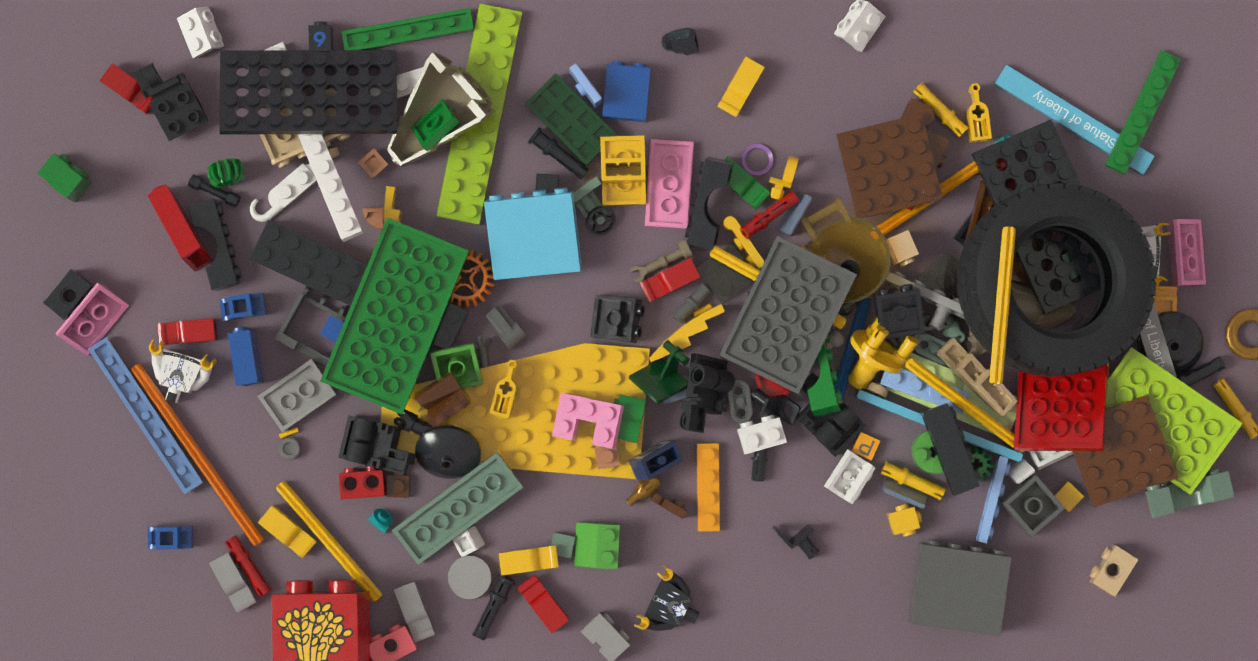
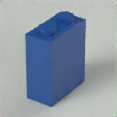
[602,61,651,123]
[228,327,264,386]

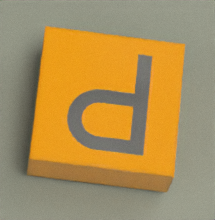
[851,432,880,461]

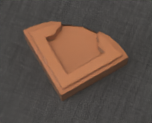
[362,208,384,230]

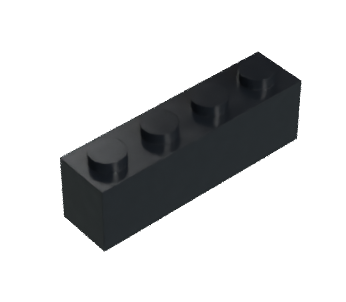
[921,403,981,496]

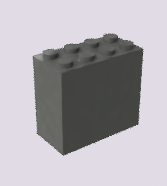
[908,539,1011,637]

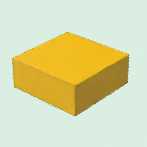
[1054,481,1084,512]

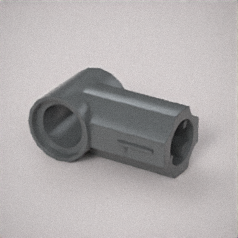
[485,304,527,350]

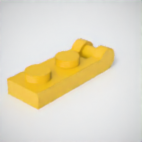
[723,216,764,270]

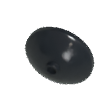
[1137,311,1204,374]
[415,425,481,479]

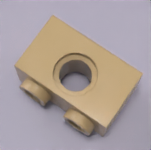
[884,230,919,267]
[1089,545,1138,597]

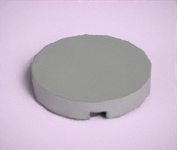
[448,555,491,599]

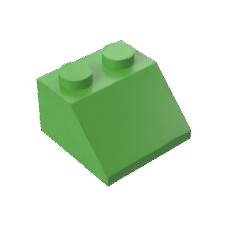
[574,522,620,569]

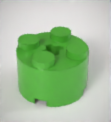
[911,430,943,473]

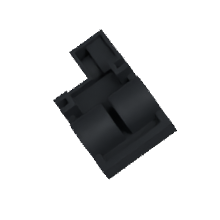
[133,63,208,141]
[679,353,735,433]
[797,372,866,457]
[338,415,416,475]

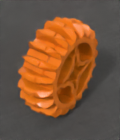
[449,250,495,308]

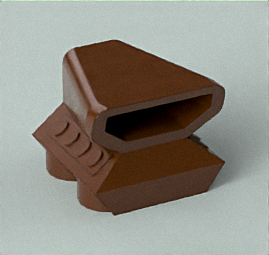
[414,371,471,428]

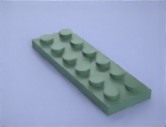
[392,451,524,565]

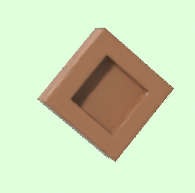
[358,148,389,179]
[594,446,620,469]

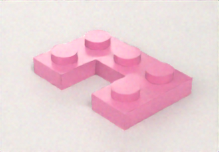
[552,393,624,449]

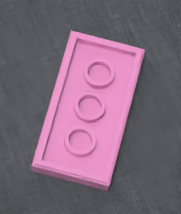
[645,139,694,229]

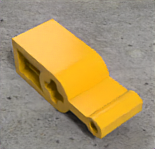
[717,57,765,117]
[966,83,992,143]
[489,360,517,418]
[258,505,317,559]
[499,545,559,575]

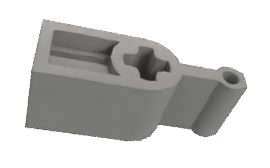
[209,552,257,613]
[394,581,435,642]

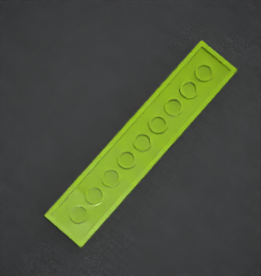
[437,4,523,225]

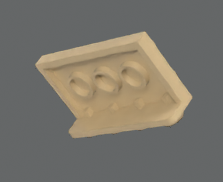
[260,88,351,168]

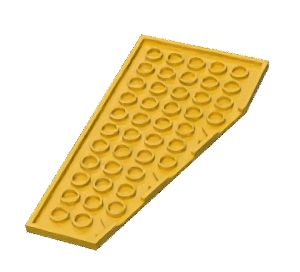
[380,343,650,479]

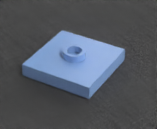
[569,63,602,109]

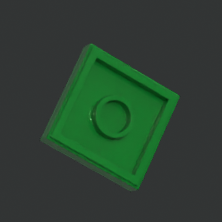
[411,99,460,151]

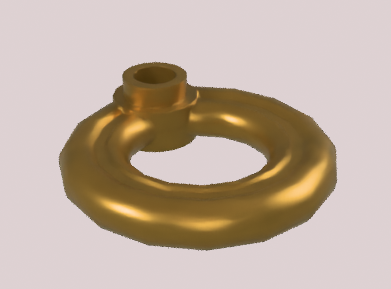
[1225,308,1258,360]

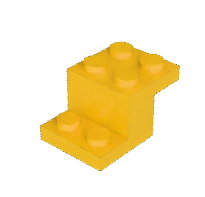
[600,136,646,206]

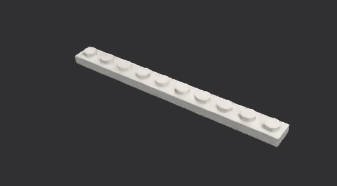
[265,42,363,242]

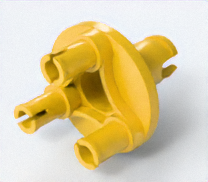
[848,318,919,390]

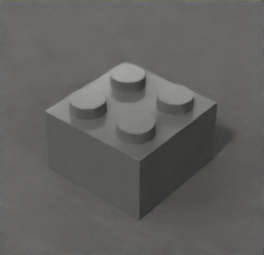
[1000,474,1065,537]

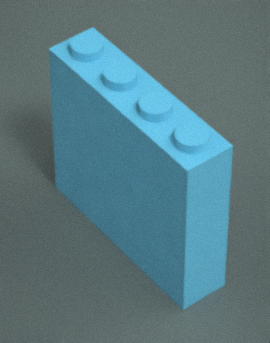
[484,187,583,280]

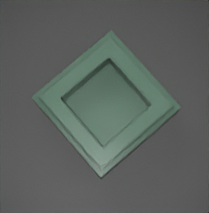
[551,532,575,558]

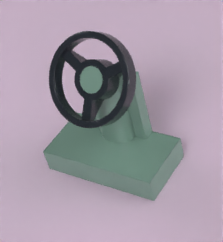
[574,177,616,235]

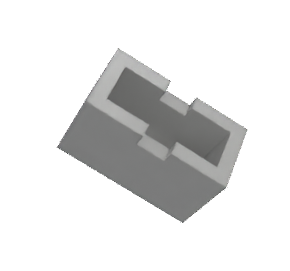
[581,612,630,661]

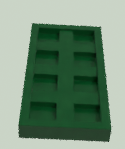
[525,73,617,166]

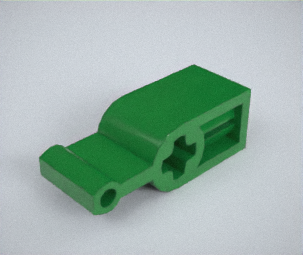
[724,156,771,210]

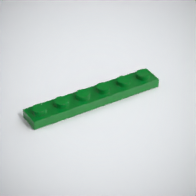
[341,8,474,50]
[1104,50,1181,175]

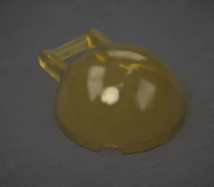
[801,197,891,303]

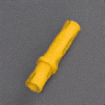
[913,82,969,137]
[1212,378,1258,440]
[880,461,946,500]

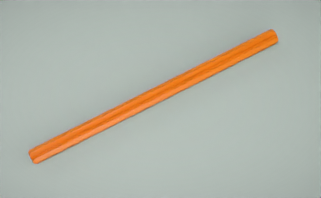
[131,364,264,546]

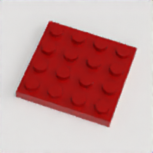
[1014,364,1108,451]

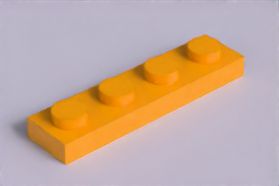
[697,443,720,531]

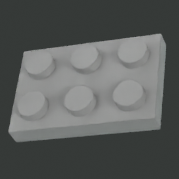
[257,359,337,432]

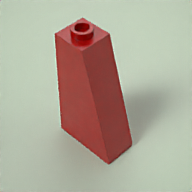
[147,184,214,271]

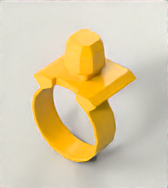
[769,155,799,200]

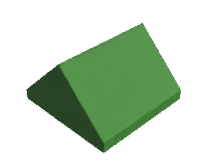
[430,343,483,388]

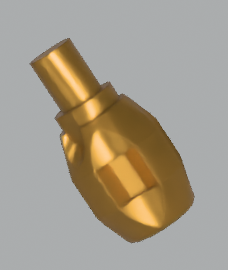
[626,476,662,506]

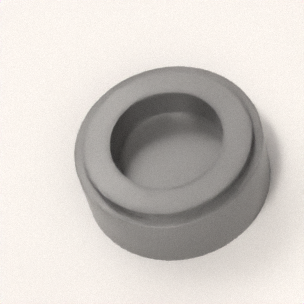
[278,438,301,459]

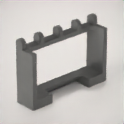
[275,286,347,366]

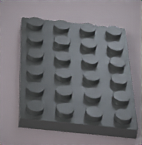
[720,236,857,394]

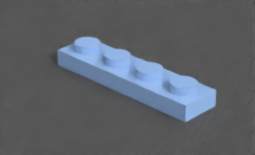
[880,369,970,414]
[976,456,1010,543]

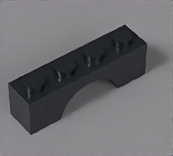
[685,157,734,250]
[188,198,242,291]

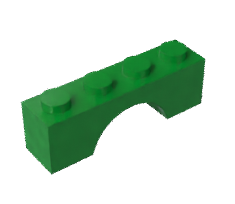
[807,335,843,417]

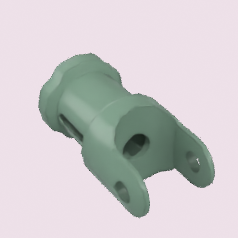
[929,315,965,343]

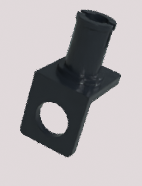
[750,388,801,425]
[772,525,820,559]

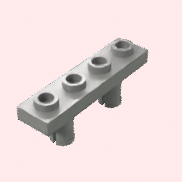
[884,271,964,331]

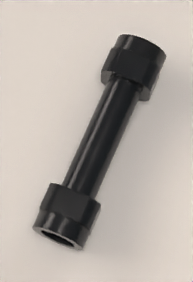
[188,174,241,208]

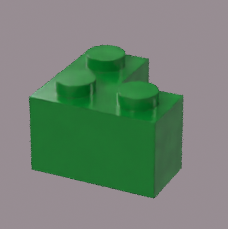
[37,153,92,202]

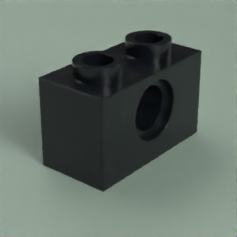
[43,269,94,320]

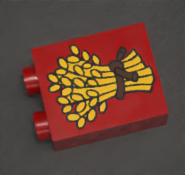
[271,579,371,661]

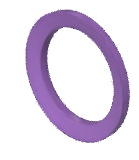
[741,144,773,176]

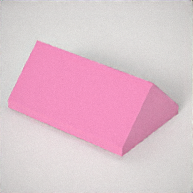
[1167,219,1206,287]
[55,283,129,356]

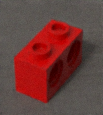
[339,466,386,500]

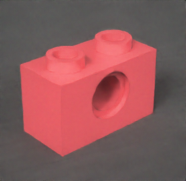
[370,623,418,661]

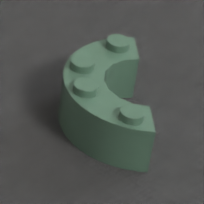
[1145,468,1235,518]

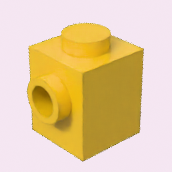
[887,503,922,537]

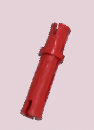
[740,191,799,239]
[224,535,272,597]

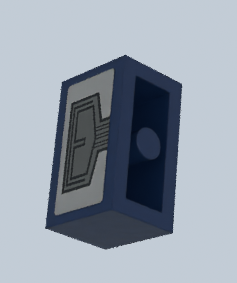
[628,440,684,480]

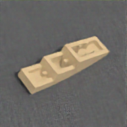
[936,338,1018,416]

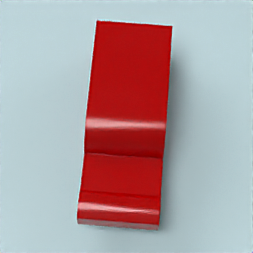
[99,63,153,114]
[640,258,700,303]
[158,318,218,345]
[517,574,569,633]

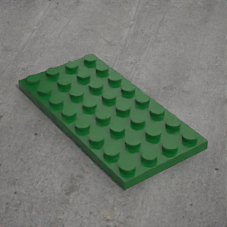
[320,218,469,415]

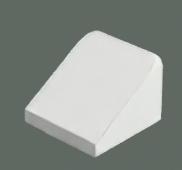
[1008,458,1035,484]
[452,526,485,557]

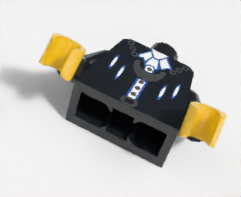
[634,565,700,631]

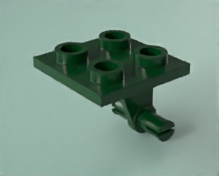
[629,340,690,404]

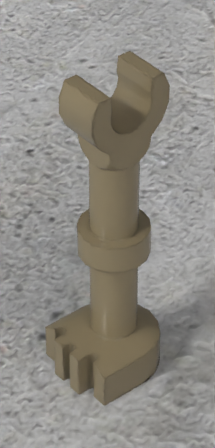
[630,239,694,282]

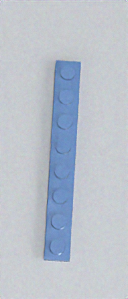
[88,337,204,495]

